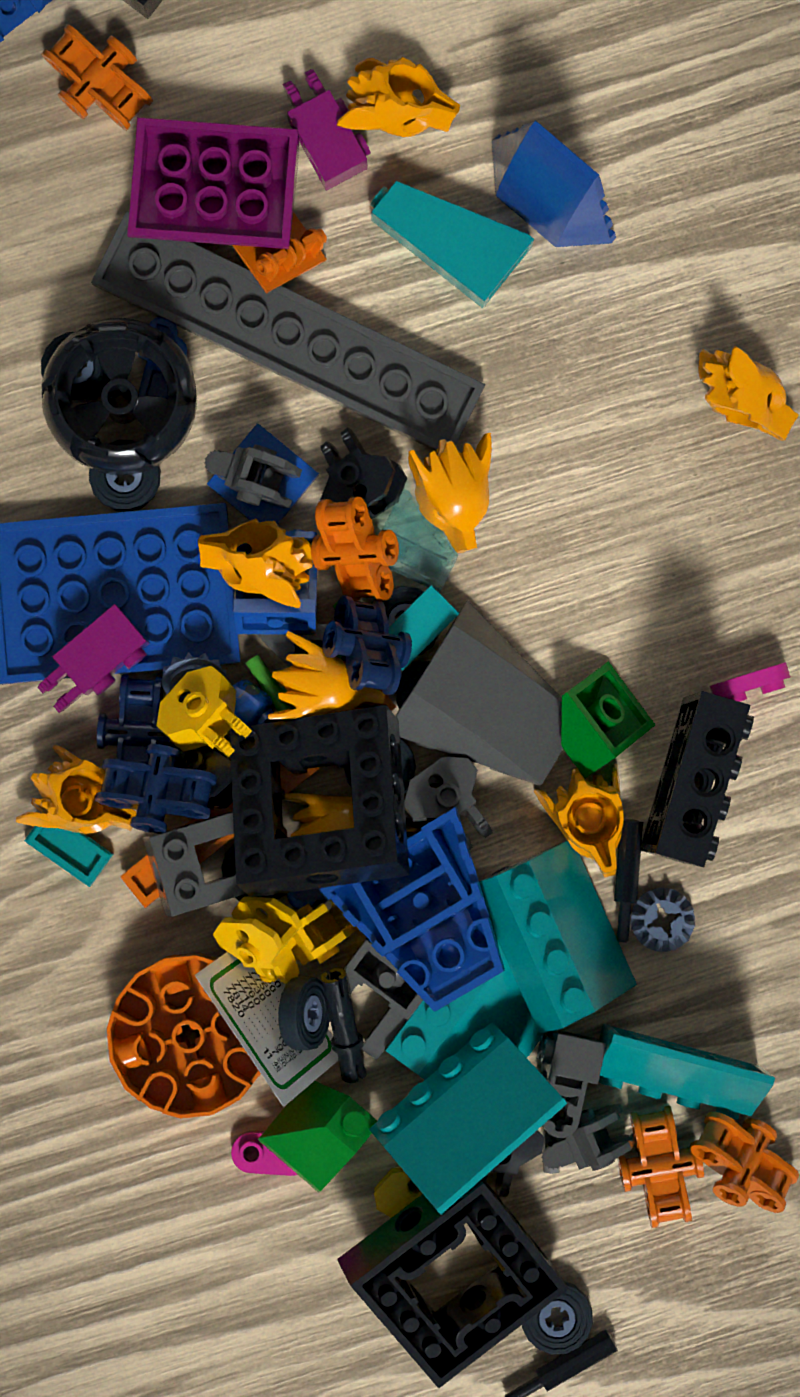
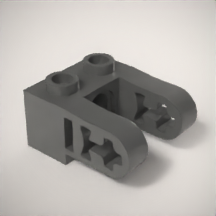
[143,811,246,917]
[343,937,423,1060]
[537,1030,606,1138]

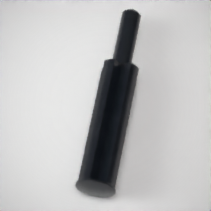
[614,819,644,943]
[504,1329,618,1397]

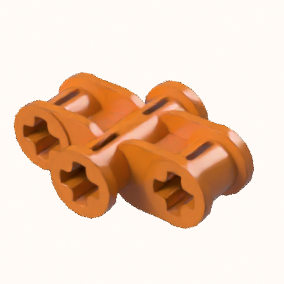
[41,24,153,131]
[311,497,399,601]
[618,1105,704,1228]
[691,1112,799,1213]

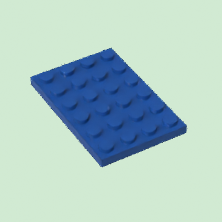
[0,503,241,685]

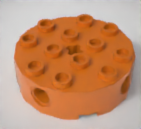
[107,952,261,1119]

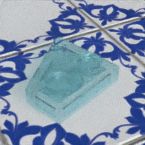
[382,488,459,593]

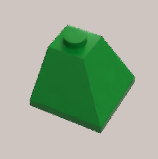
[561,661,655,778]
[258,1081,377,1193]

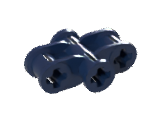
[322,595,412,695]
[97,674,175,764]
[95,744,217,833]

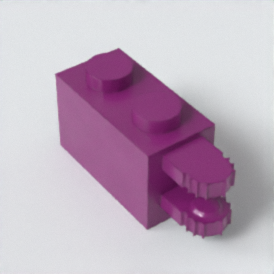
[282,69,371,191]
[37,604,150,713]

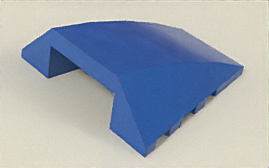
[492,120,616,247]
[319,807,505,1012]

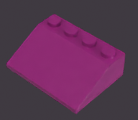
[127,117,300,249]

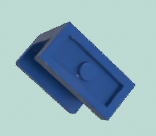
[233,529,317,635]

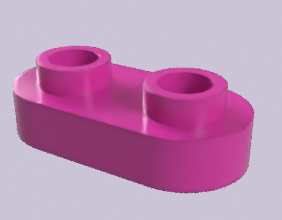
[710,662,791,702]
[231,1131,297,1176]

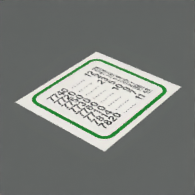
[195,952,339,1107]

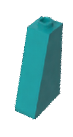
[370,181,534,308]

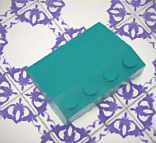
[479,840,637,1034]
[385,929,546,1080]
[369,1022,567,1214]
[598,1024,775,1120]

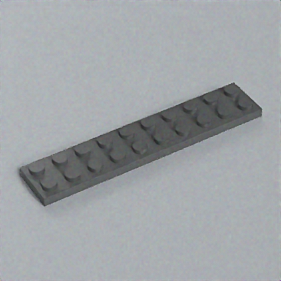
[91,211,485,451]

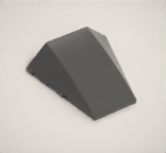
[395,600,563,786]

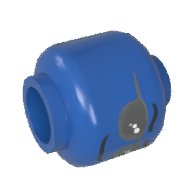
[231,679,274,726]

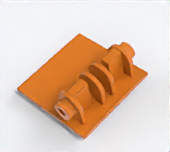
[232,212,327,294]

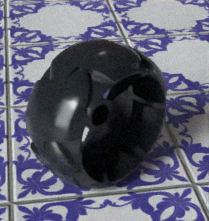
[41,318,197,475]

